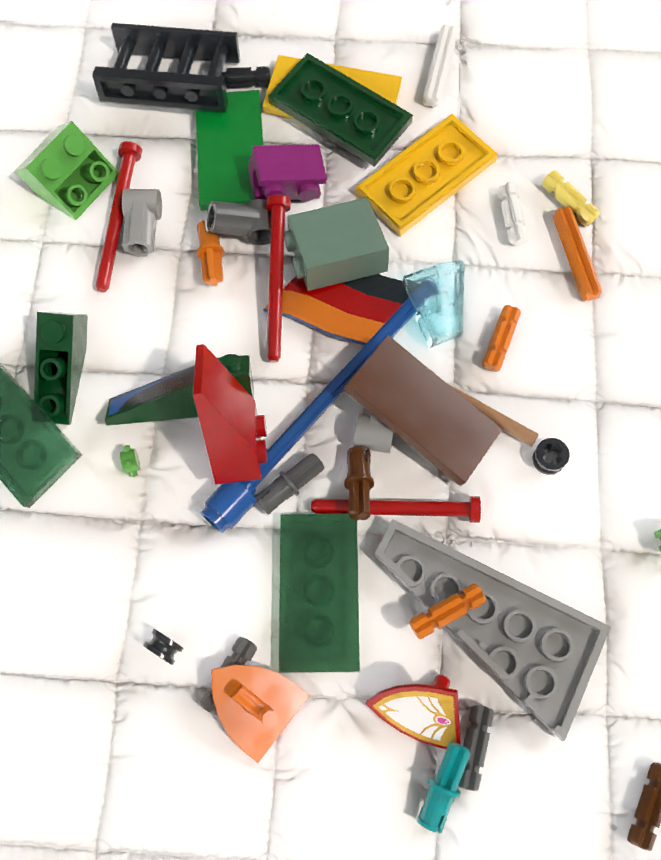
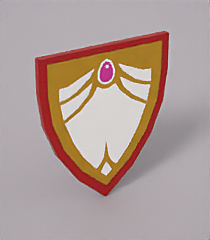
[365,675,461,749]

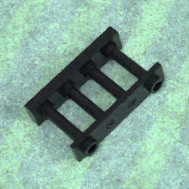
[92,23,241,112]

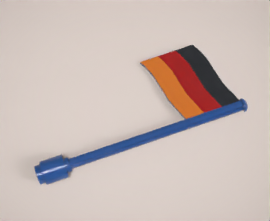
[200,274,436,533]

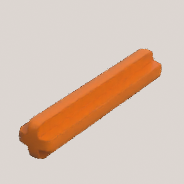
[553,207,602,302]

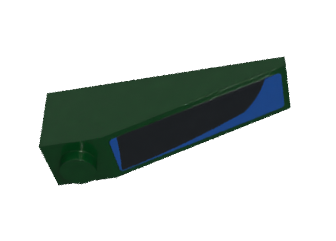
[105,354,254,426]

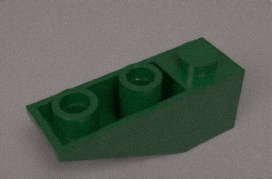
[33,312,88,425]

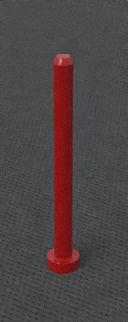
[95,141,143,293]
[266,195,291,363]

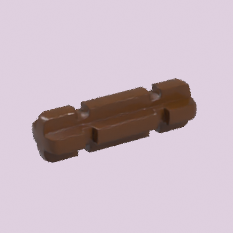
[627,762,661,851]

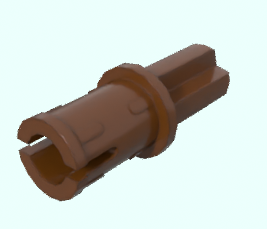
[344,446,374,521]

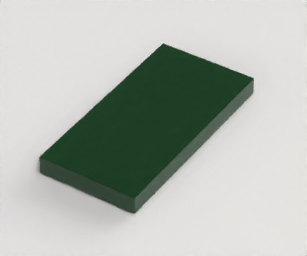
[268,53,413,167]

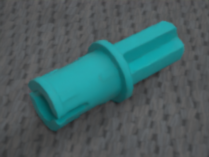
[416,742,470,833]

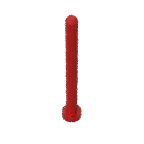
[311,496,481,523]

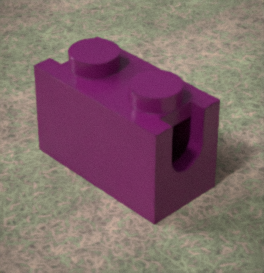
[248,144,327,201]

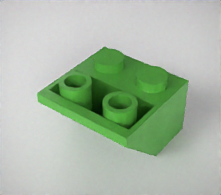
[14,121,119,220]

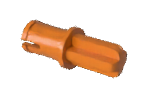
[197,220,224,286]

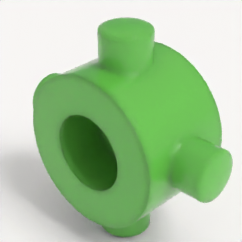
[120,445,141,477]

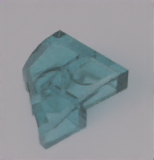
[402,260,465,348]

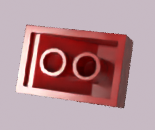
[193,344,268,485]

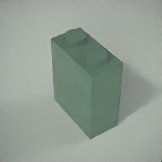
[284,197,389,291]

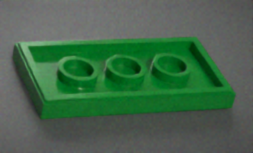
[196,90,263,211]

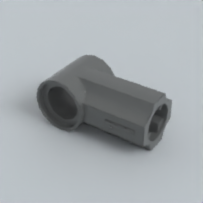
[207,199,271,245]

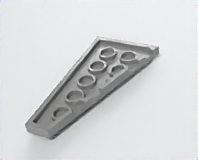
[375,519,611,741]

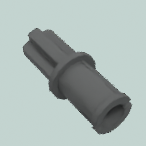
[254,453,325,515]

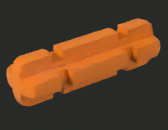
[482,305,521,372]
[409,584,486,639]

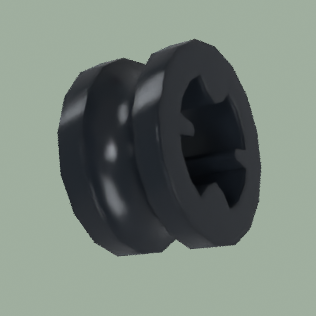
[532,438,570,475]
[142,628,184,665]

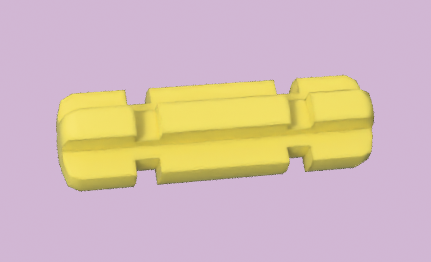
[542,170,599,226]

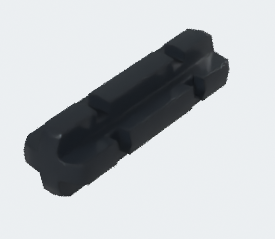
[208,66,271,88]

